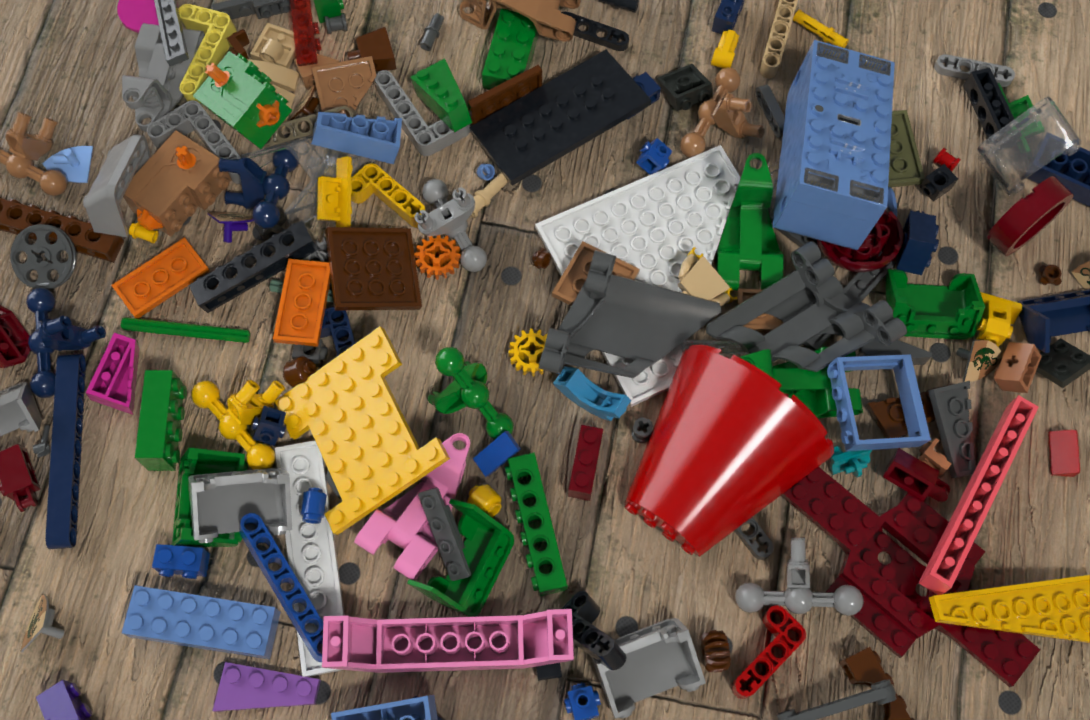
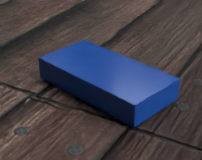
[473,431,521,477]

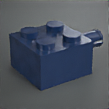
[896,210,939,275]

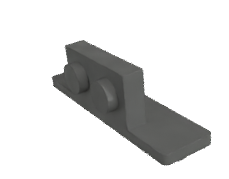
[418,487,471,581]

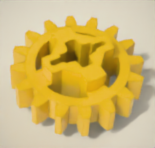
[508,328,548,376]

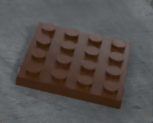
[325,227,422,311]

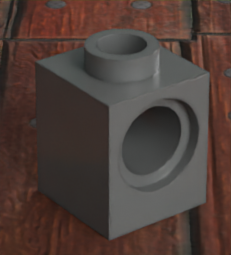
[292,339,328,367]

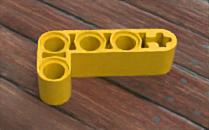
[351,163,425,228]

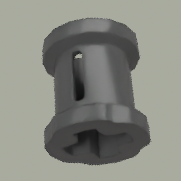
[325,13,348,34]
[631,417,653,443]

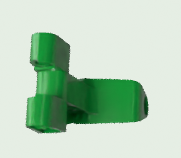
[716,153,783,290]
[740,347,863,419]

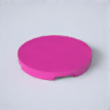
[117,0,178,34]

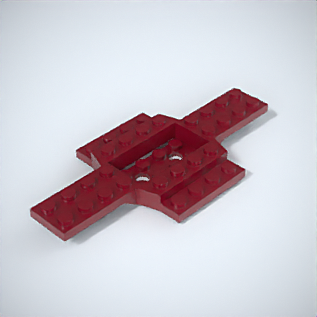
[781,467,1041,687]

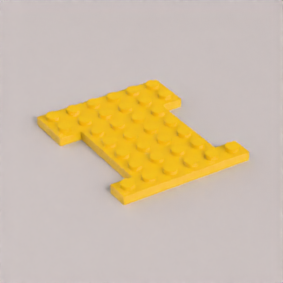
[274,326,450,535]

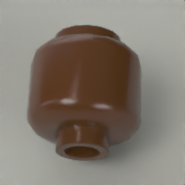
[283,356,316,387]

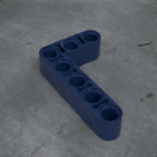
[320,307,356,356]

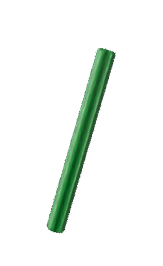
[121,317,251,343]

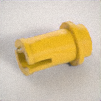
[129,222,159,244]

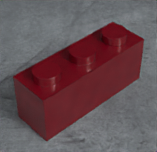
[568,425,603,501]

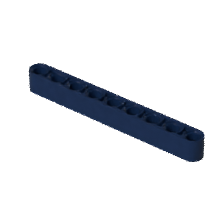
[45,354,86,550]

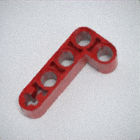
[731,605,806,699]

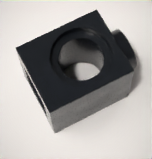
[920,164,958,202]

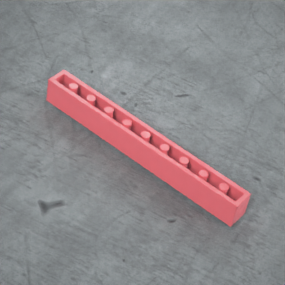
[919,395,1039,595]

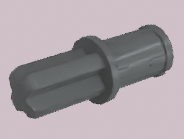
[419,13,444,51]

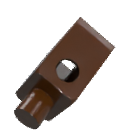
[347,27,397,72]

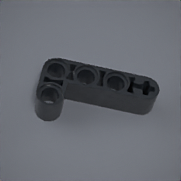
[562,591,627,670]

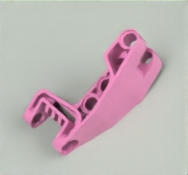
[354,433,470,581]

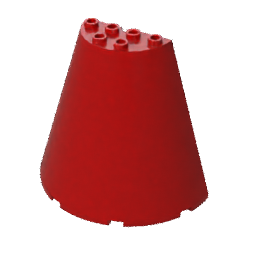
[625,345,834,557]

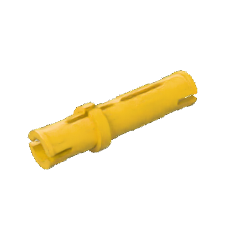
[793,9,849,48]

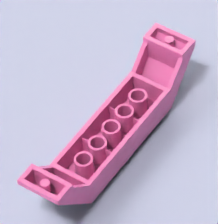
[322,609,574,673]

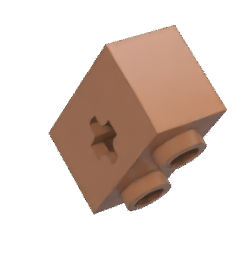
[994,342,1042,393]

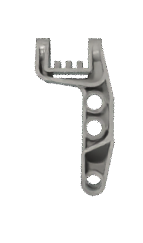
[122,23,205,132]

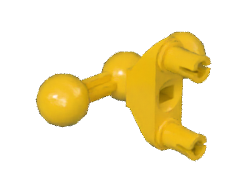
[191,380,285,470]

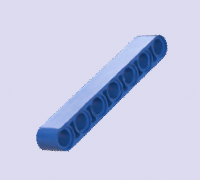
[239,513,323,662]

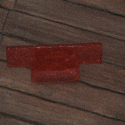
[290,0,322,66]

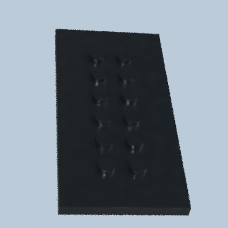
[469,49,651,186]

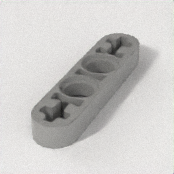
[934,54,1015,87]

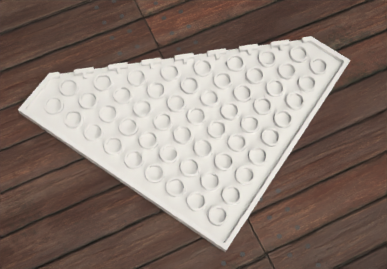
[535,145,741,407]

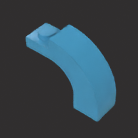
[553,366,632,421]

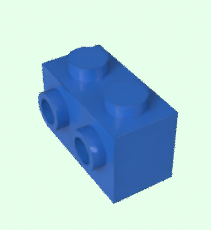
[152,544,210,579]

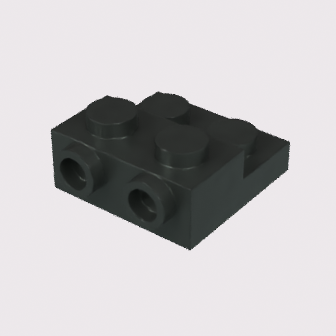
[657,64,713,111]

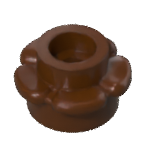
[532,248,551,269]

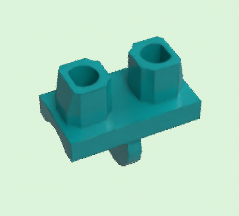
[829,446,872,478]

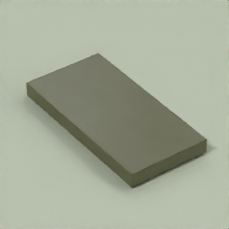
[888,110,925,187]

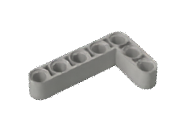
[375,70,470,156]
[147,100,241,184]

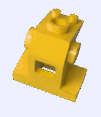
[976,292,1022,347]

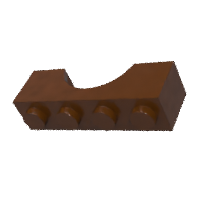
[839,647,915,720]

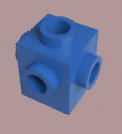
[636,138,672,175]
[564,683,601,720]

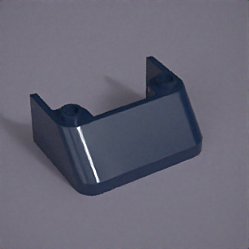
[1018,289,1090,353]

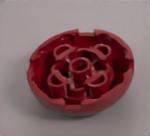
[817,210,904,272]

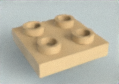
[250,23,305,68]

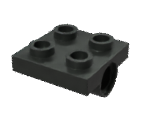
[1036,338,1090,388]

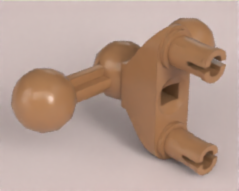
[680,67,764,158]
[0,112,68,196]

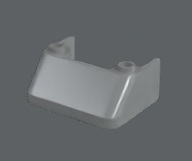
[83,134,151,237]
[0,382,42,436]

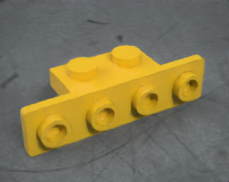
[317,156,353,227]

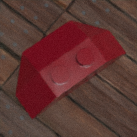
[0,305,31,368]

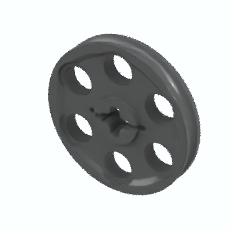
[10,224,77,289]

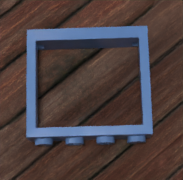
[827,354,931,451]

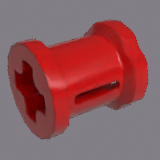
[932,148,961,171]

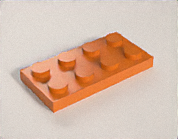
[111,237,210,319]
[273,259,331,347]

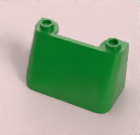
[885,269,985,340]
[172,447,248,547]

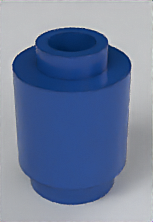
[300,488,327,524]

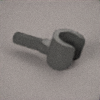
[33,425,51,457]

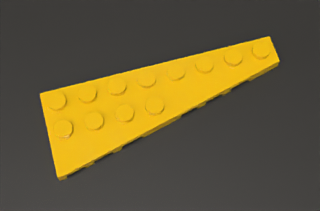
[929,575,1090,643]

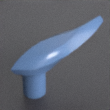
[887,186,897,217]

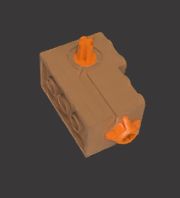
[123,130,231,237]

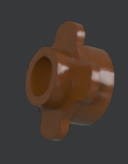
[1039,265,1062,286]

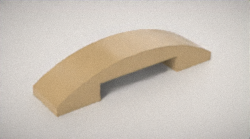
[247,59,299,91]

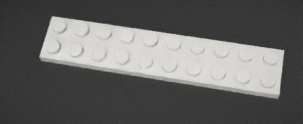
[275,440,345,677]

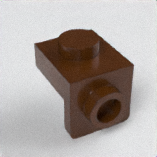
[227,29,250,59]

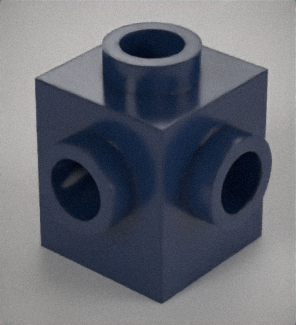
[251,406,286,446]

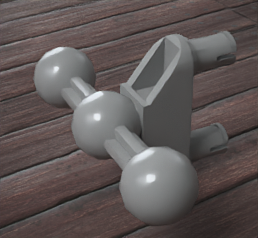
[415,179,487,272]
[735,537,864,616]

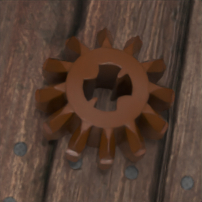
[700,630,731,672]

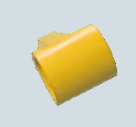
[711,29,739,69]

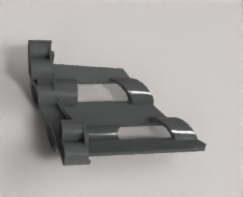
[706,241,907,372]

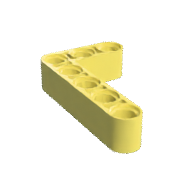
[178,4,237,103]

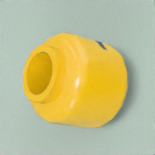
[467,484,502,518]

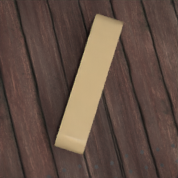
[760,0,798,79]

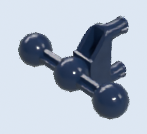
[219,147,299,229]
[26,288,106,398]

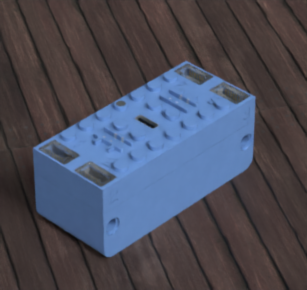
[773,40,895,250]

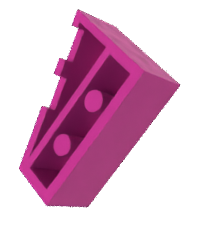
[86,333,139,415]

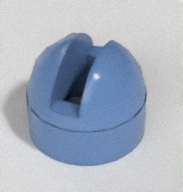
[476,163,495,181]

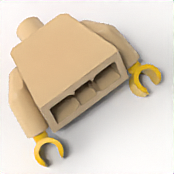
[678,247,737,306]

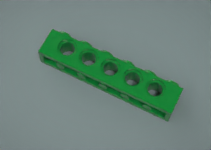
[505,452,567,597]

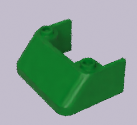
[407,499,514,617]

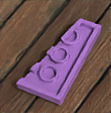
[212,662,321,712]

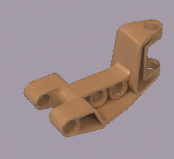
[459,0,581,42]

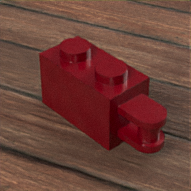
[0,444,41,512]
[883,448,950,502]

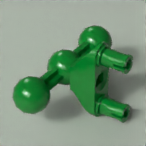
[428,347,514,440]

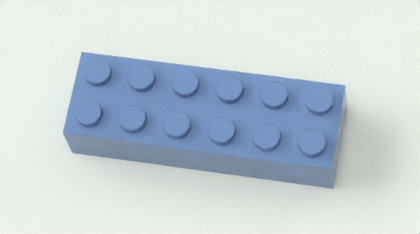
[122,585,281,660]

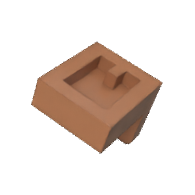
[918,438,951,477]

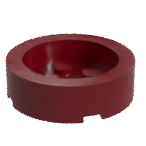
[987,176,1074,256]

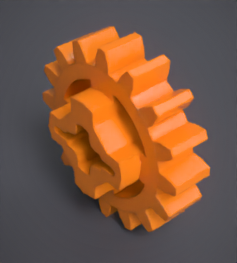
[414,235,461,280]

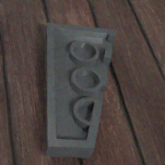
[928,381,975,479]

